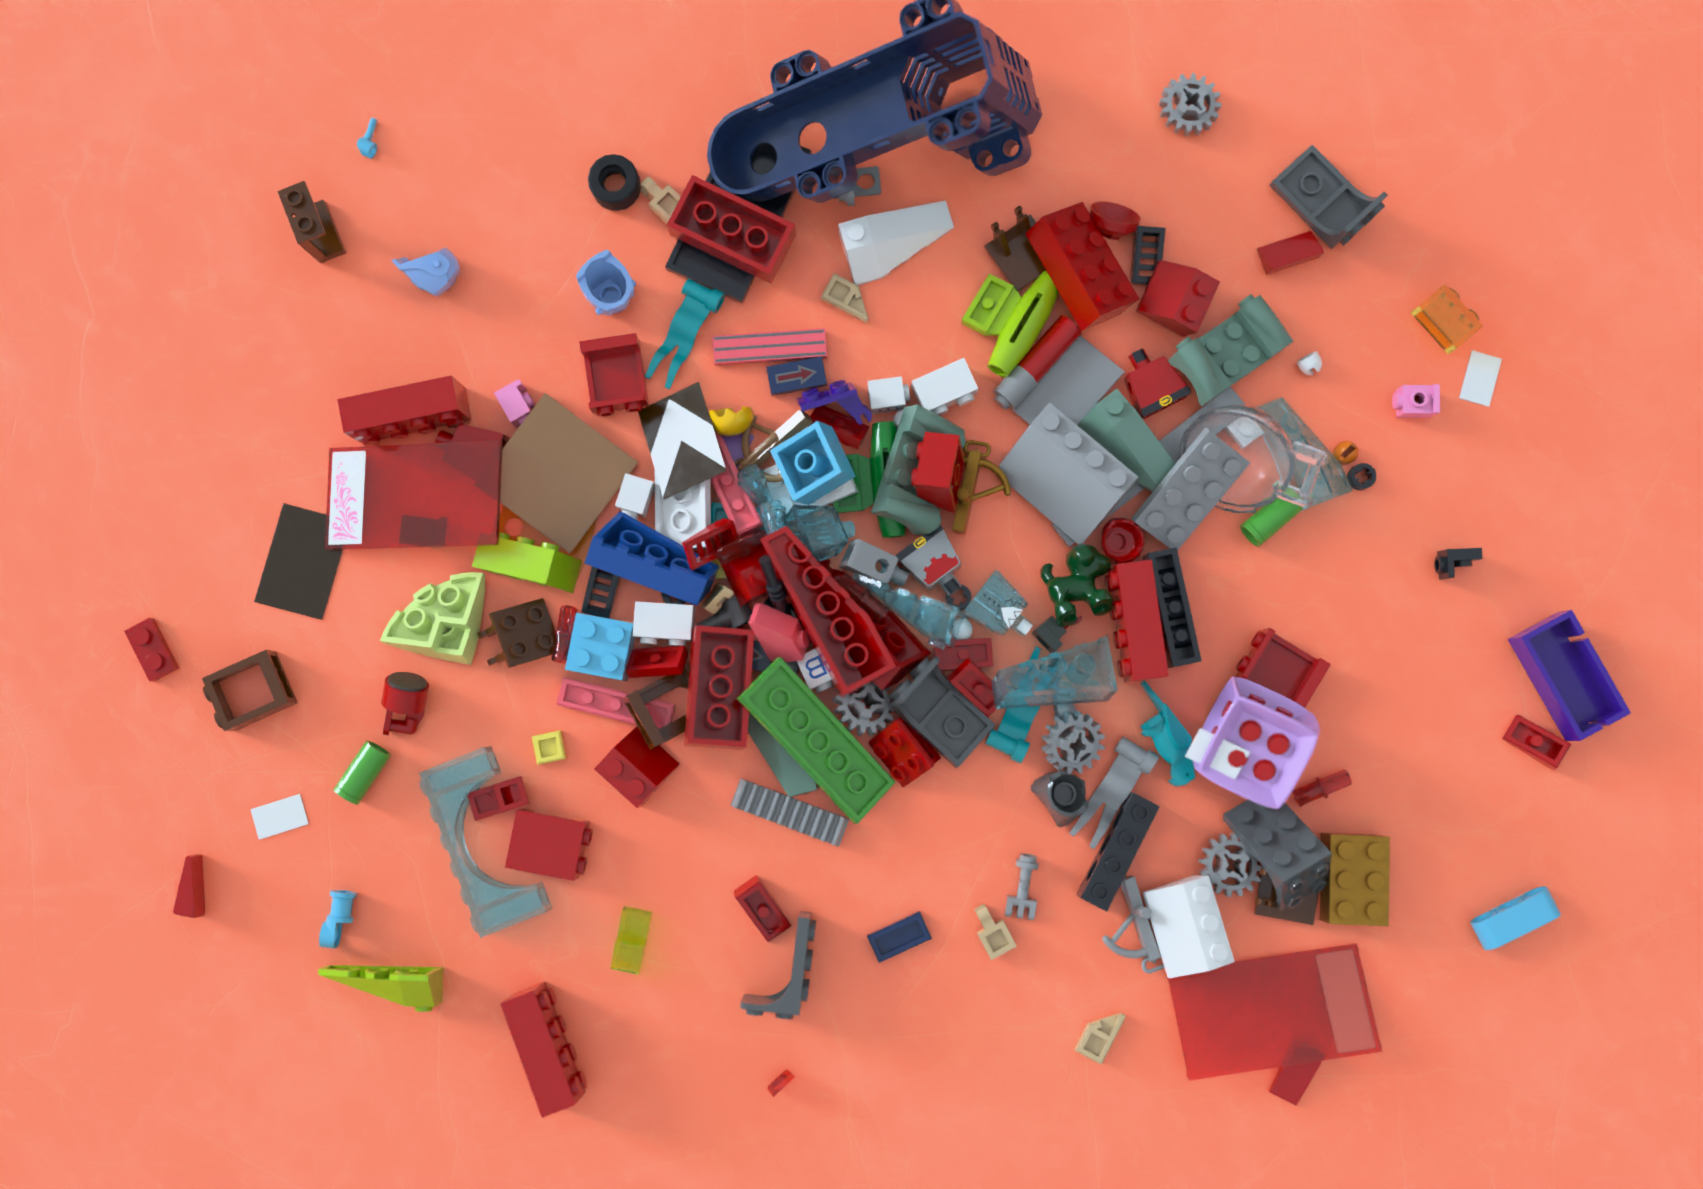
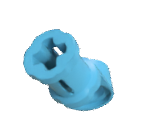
[319,890,357,949]

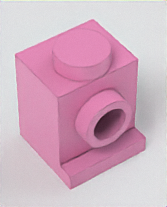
[494,379,535,428]
[1392,384,1440,418]

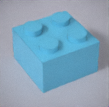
[770,421,856,505]
[565,613,635,681]

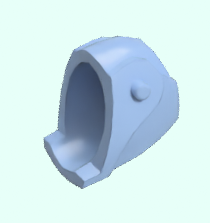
[391,247,460,297]
[576,249,636,316]

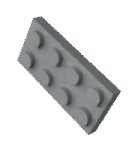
[1131,427,1250,551]

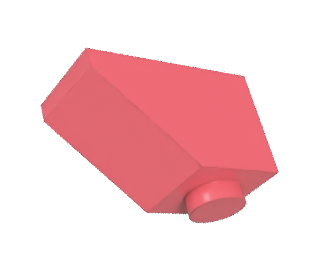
[749,602,810,663]

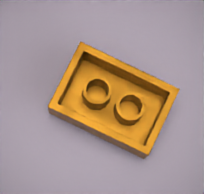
[1320,832,1390,926]

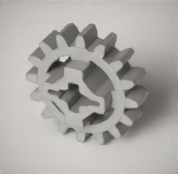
[1158,73,1222,137]
[832,682,893,736]
[1041,710,1105,775]
[1198,833,1264,897]

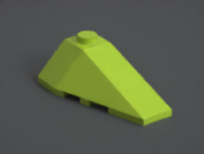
[318,965,444,1012]

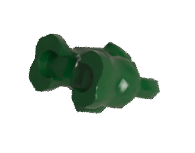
[1040,544,1113,627]

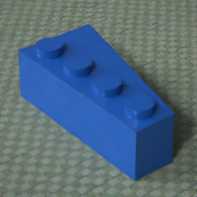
[584,511,720,606]

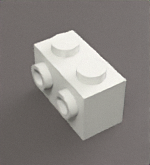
[911,358,978,416]
[633,601,696,646]

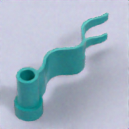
[644,278,726,390]
[985,646,1062,764]

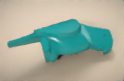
[1140,680,1195,787]

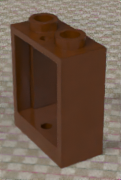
[202,650,298,731]

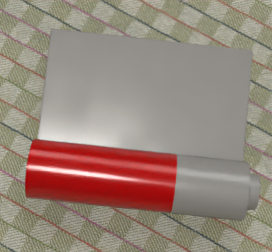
[993,315,1125,425]

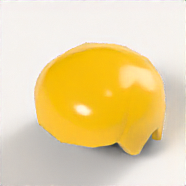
[708,406,754,436]

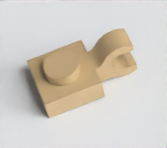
[640,176,681,224]
[974,904,1017,960]

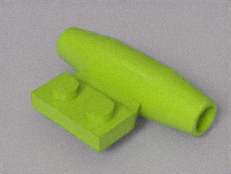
[962,271,1059,378]

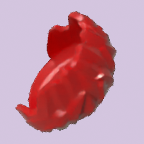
[1101,517,1145,563]

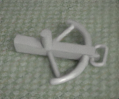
[1102,875,1165,974]

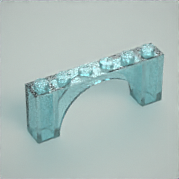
[419,746,553,938]

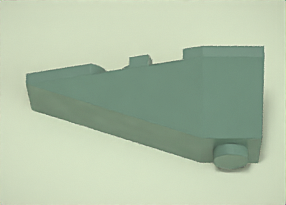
[1077,389,1176,492]
[748,712,817,798]

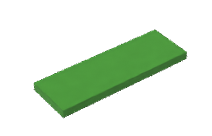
[737,657,895,824]

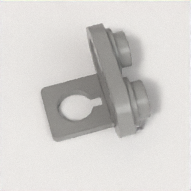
[838,166,881,206]

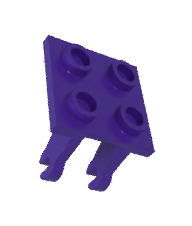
[797,380,872,425]

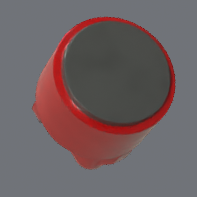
[381,672,429,736]

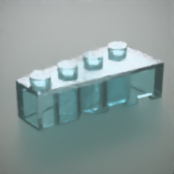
[991,635,1118,709]

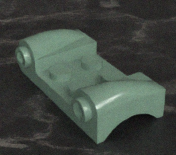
[1168,294,1293,406]
[871,404,966,535]

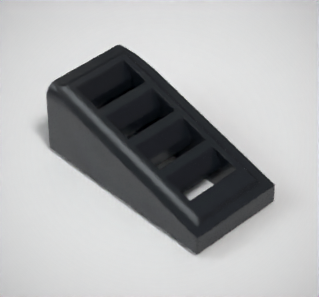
[1131,226,1166,285]
[581,567,621,619]

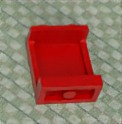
[579,333,649,417]
[1236,628,1331,708]
[505,808,593,881]

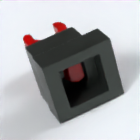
[1032,616,1083,654]

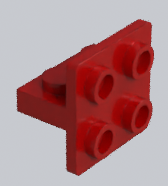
[868,717,941,787]

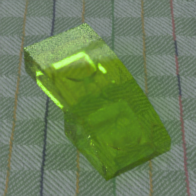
[610,906,652,975]

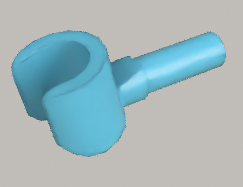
[357,118,378,159]

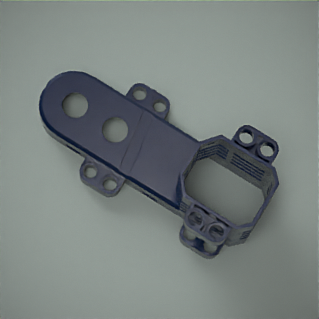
[707,0,1042,203]

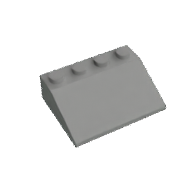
[998,402,1138,545]

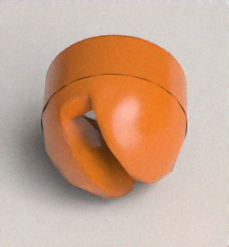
[1333,441,1358,465]

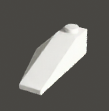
[838,201,954,286]

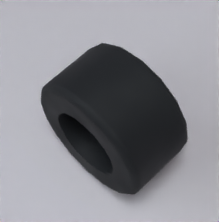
[588,154,641,211]

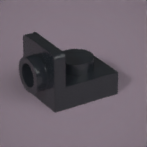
[1434,548,1483,580]

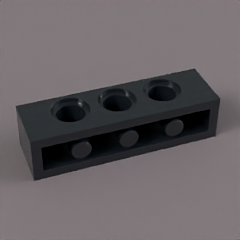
[1142,547,1202,668]
[1076,792,1160,912]

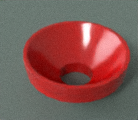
[1089,201,1141,240]

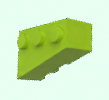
[472,531,582,593]

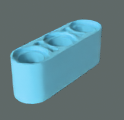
[1470,886,1561,950]

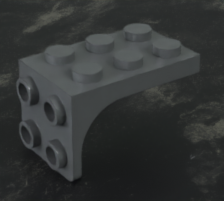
[1269,144,1388,249]
[888,656,995,768]
[1223,800,1332,911]
[740,911,816,1019]

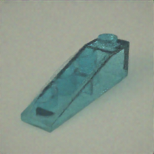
[1255,397,1353,512]
[852,573,965,650]

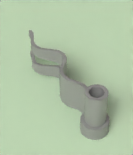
[1069,736,1160,849]

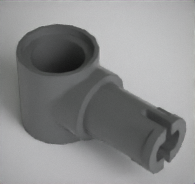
[696,596,752,629]

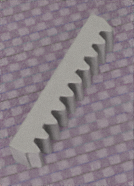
[730,778,849,847]

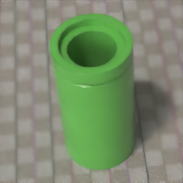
[1240,488,1303,547]
[333,740,391,805]

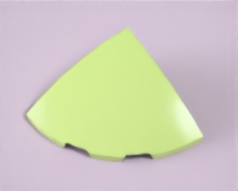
[380,572,485,665]

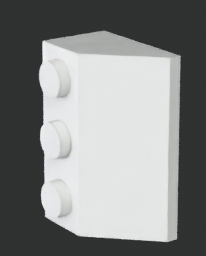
[1142,875,1235,978]

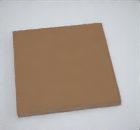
[476,393,638,553]

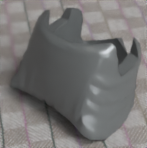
[1031,771,1089,828]

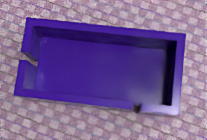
[1507,610,1631,741]

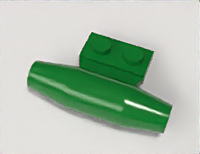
[833,421,906,538]

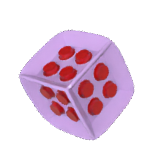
[1193,676,1320,809]

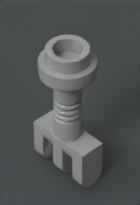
[1005,853,1039,920]

